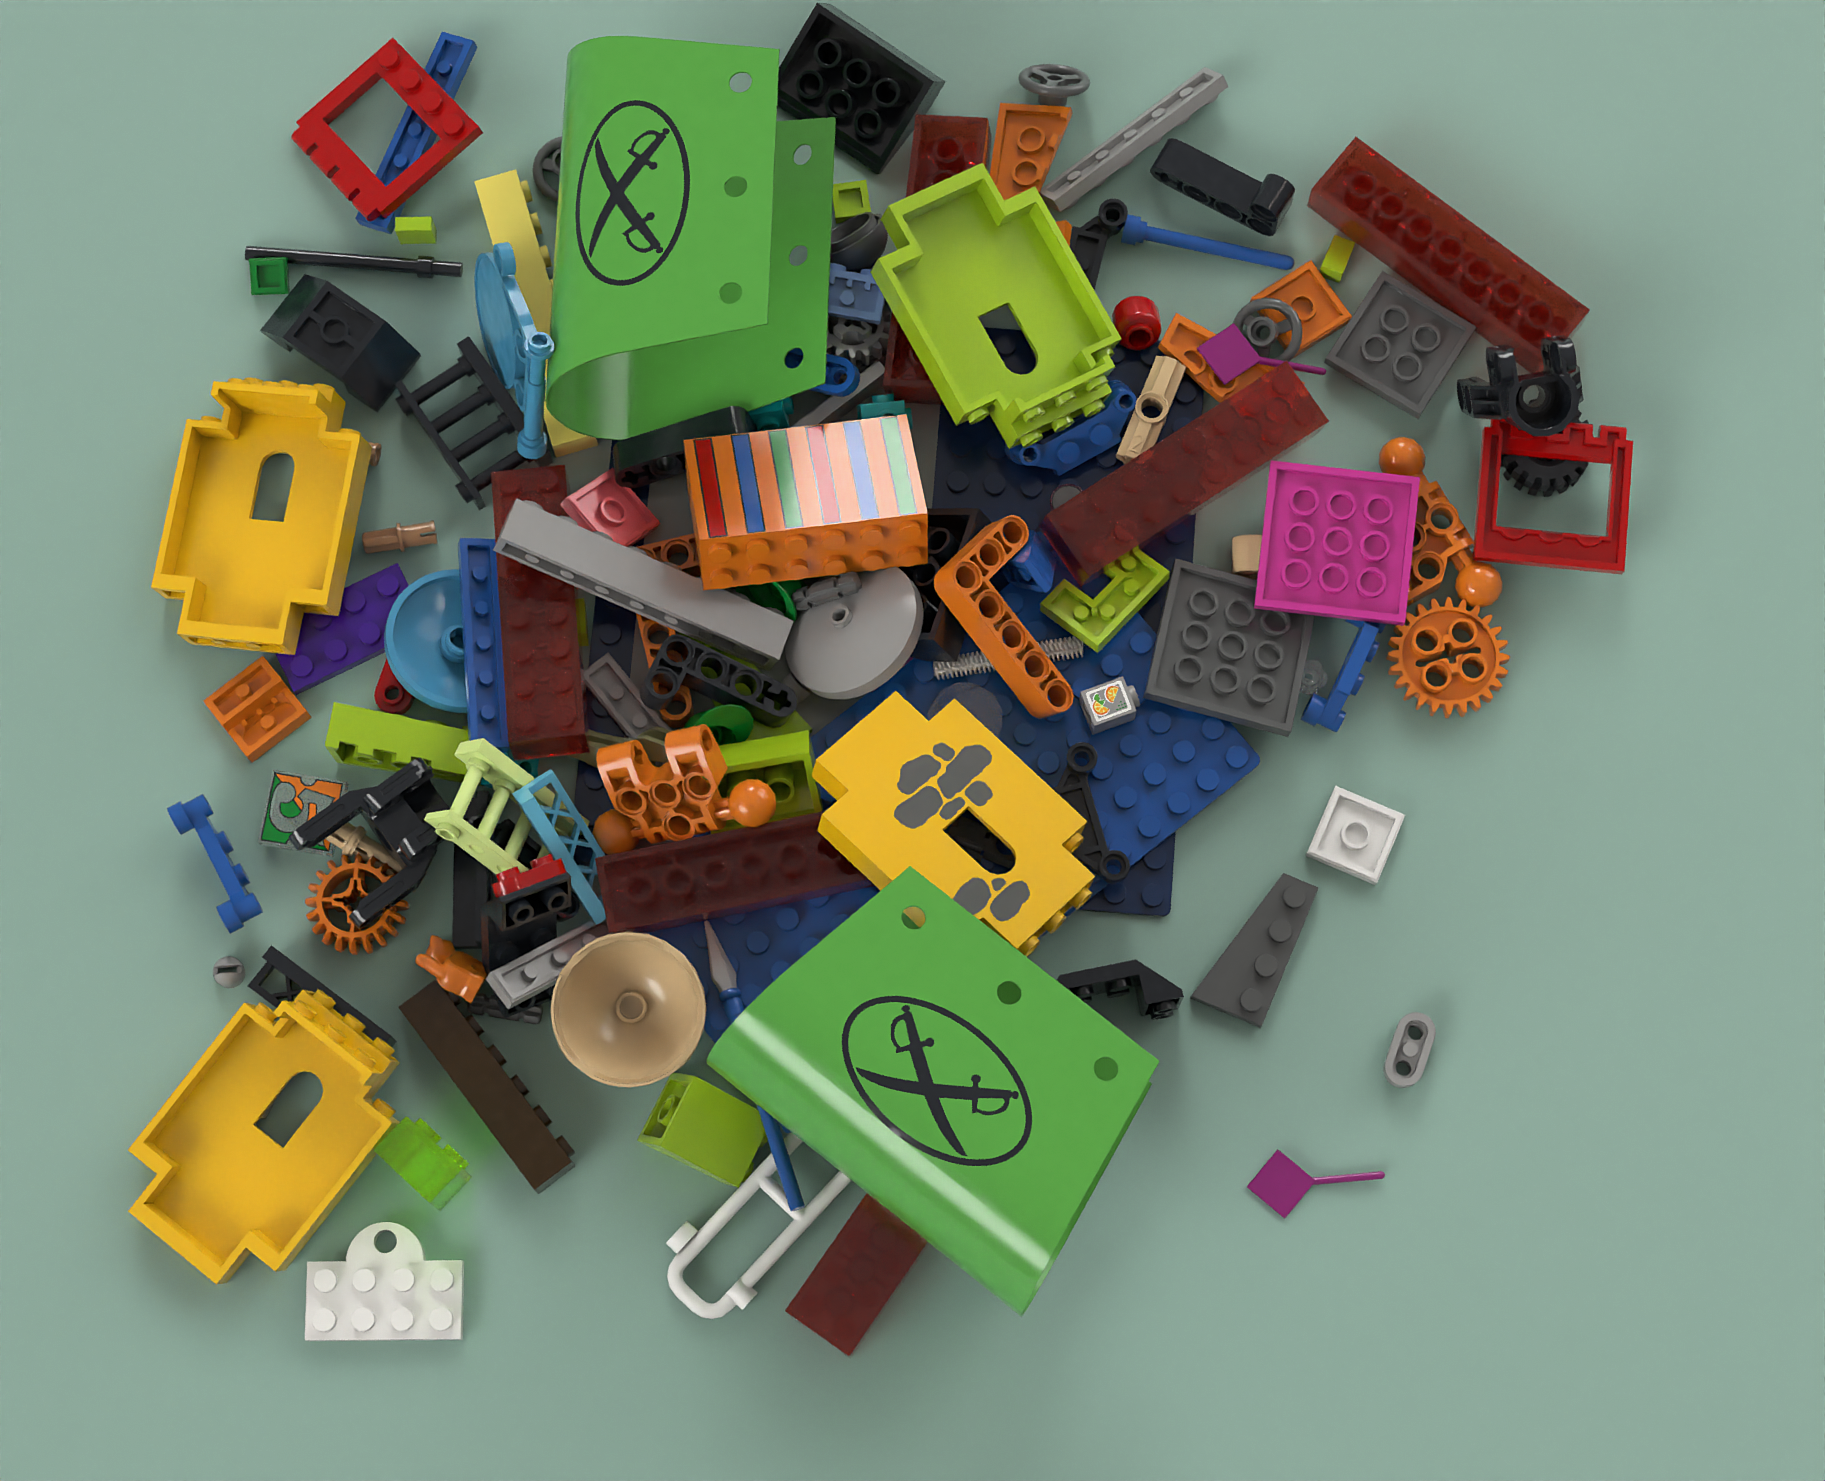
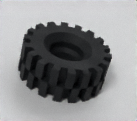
[1500,399,1594,497]

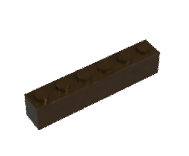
[398,979,575,1194]

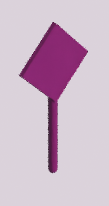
[1197,323,1326,385]
[1247,1149,1385,1219]

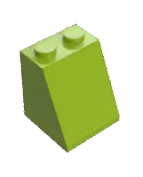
[637,1072,768,1188]

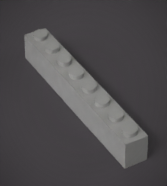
[493,499,793,671]

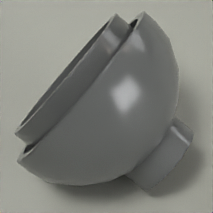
[830,212,888,273]

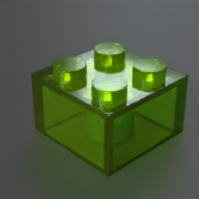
[374,1116,472,1211]

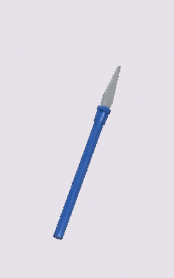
[704,920,805,1211]

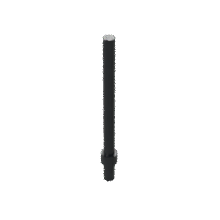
[245,246,463,278]

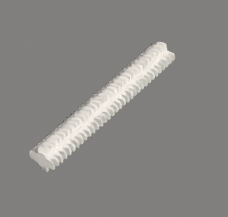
[933,636,1083,680]

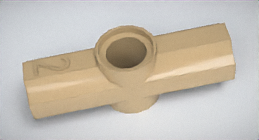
[1116,356,1186,469]

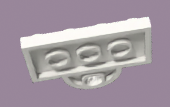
[305,1222,464,1341]

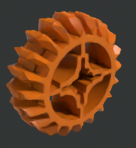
[305,852,409,955]

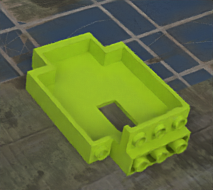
[870,163,1122,449]

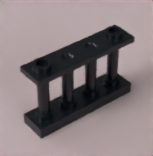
[395,336,553,510]

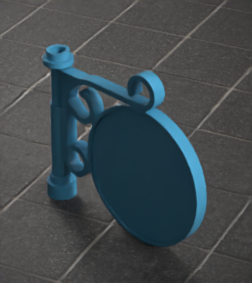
[474,242,555,459]

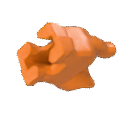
[415,935,487,1003]

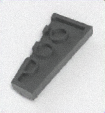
[1190,873,1319,1028]

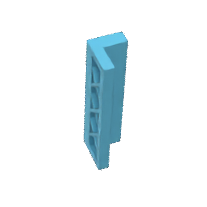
[512,769,622,925]

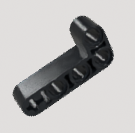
[1150,138,1295,236]
[612,406,758,489]
[640,634,797,728]

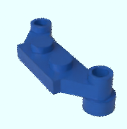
[1005,380,1137,476]
[1301,619,1386,732]
[167,794,263,934]

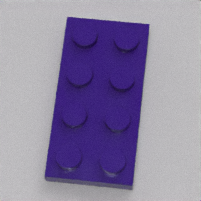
[275,563,409,695]

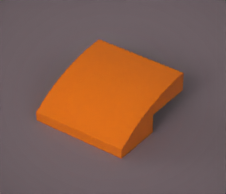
[203,656,312,763]

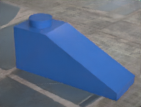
[999,530,1056,593]

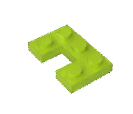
[1040,530,1170,653]

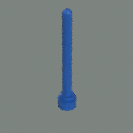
[1121,214,1294,270]

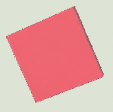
[560,468,661,547]

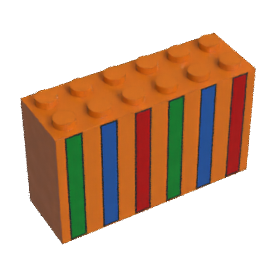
[684,414,928,591]

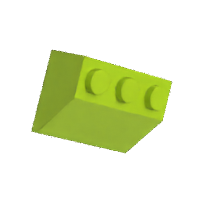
[701,730,823,837]

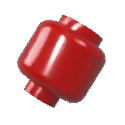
[1112,296,1162,350]

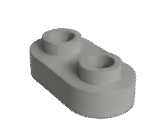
[1383,1012,1436,1088]

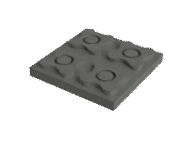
[1143,559,1315,737]

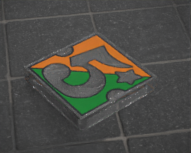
[258,770,349,857]

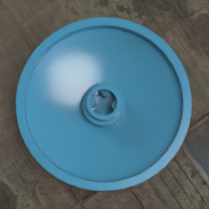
[384,569,536,713]

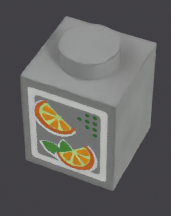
[1079,676,1140,735]

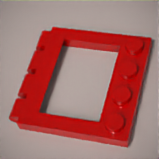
[291,38,483,221]
[1473,419,1634,575]

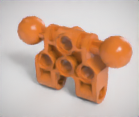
[1379,437,1503,608]
[593,724,776,856]

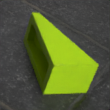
[1320,235,1356,284]

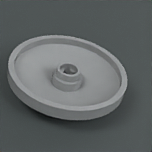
[785,566,923,700]

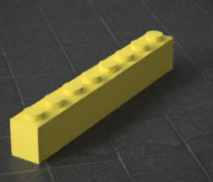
[474,169,598,458]

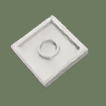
[1306,786,1405,885]

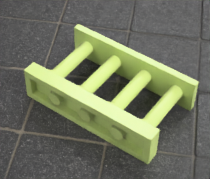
[424,738,590,874]

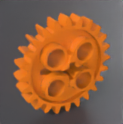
[1386,597,1510,718]

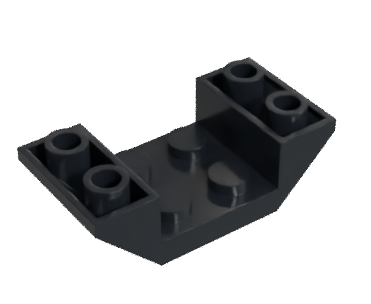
[260,274,421,412]
[480,872,571,1018]
[1057,959,1184,1020]

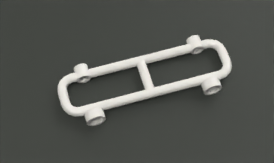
[666,1132,851,1319]

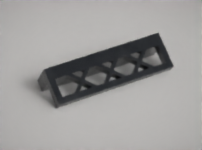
[452,791,493,949]
[248,945,397,1047]

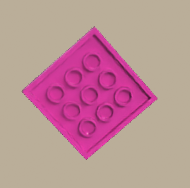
[1254,460,1420,626]

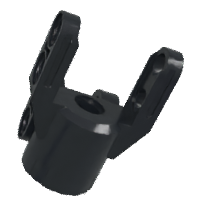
[1457,335,1584,437]
[288,757,468,929]

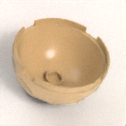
[551,932,706,1088]

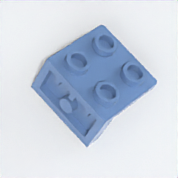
[828,263,886,324]

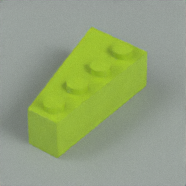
[325,702,483,786]

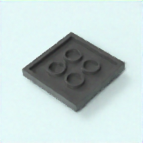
[1324,271,1476,419]

